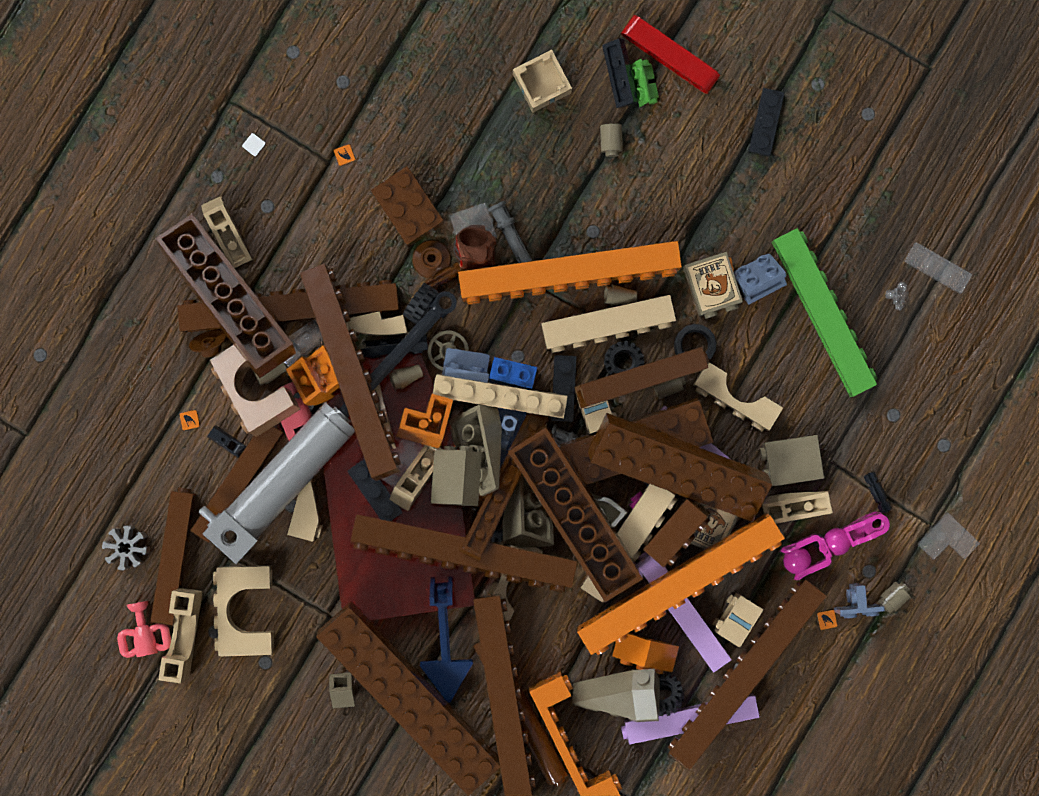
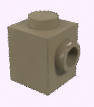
[329,673,355,708]

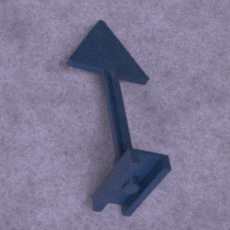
[420,576,473,703]

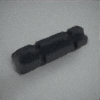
[864,472,892,513]

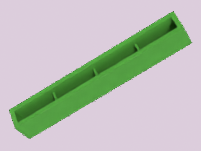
[772,228,877,397]

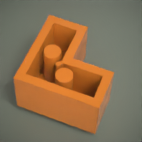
[396,394,453,449]
[612,633,679,674]

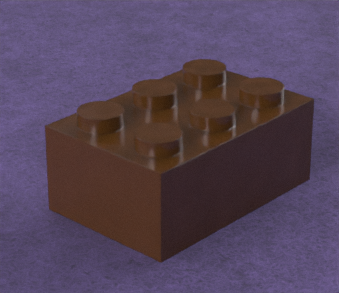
[371,166,444,248]
[643,498,710,568]

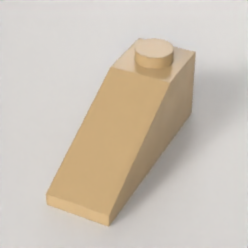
[201,196,252,268]
[389,445,443,511]
[287,478,323,542]
[762,491,833,524]

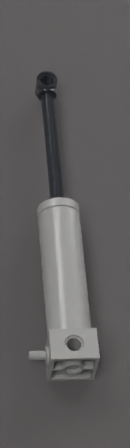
[199,291,457,564]

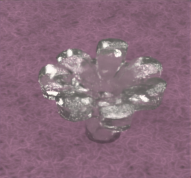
[885,282,909,311]

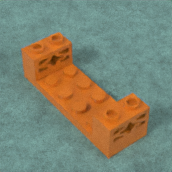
[529,671,622,796]

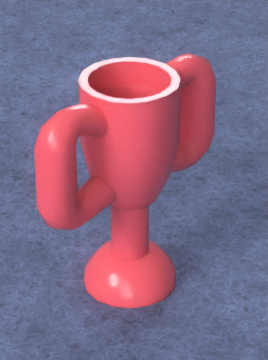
[117,601,171,658]

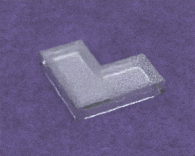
[917,513,980,560]

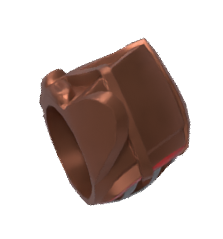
[454,225,497,270]

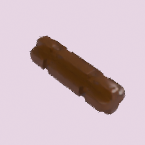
[425,262,466,289]

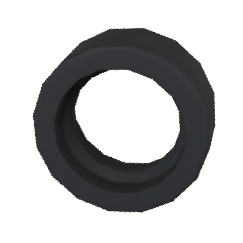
[674,324,717,360]

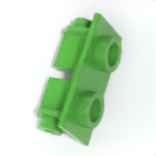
[630,59,659,107]

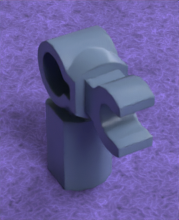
[501,414,518,451]

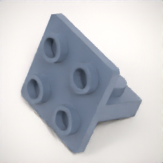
[733,254,787,305]
[442,348,489,383]
[834,583,885,618]

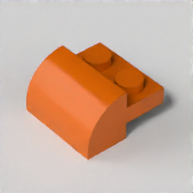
[286,345,339,406]

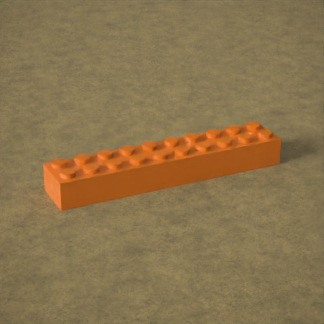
[458,241,681,305]
[577,513,785,655]

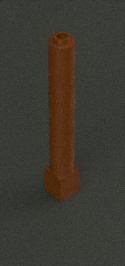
[473,641,568,787]

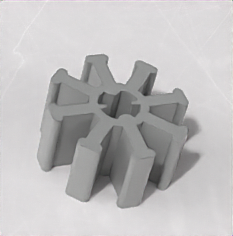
[102,525,150,570]

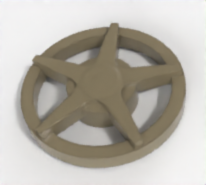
[428,331,469,371]

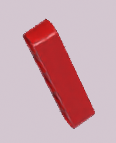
[621,15,720,94]

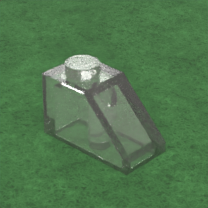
[284,320,323,367]

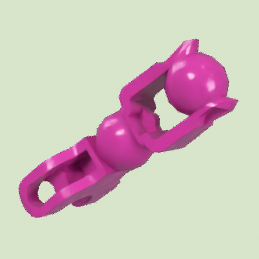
[780,511,890,580]

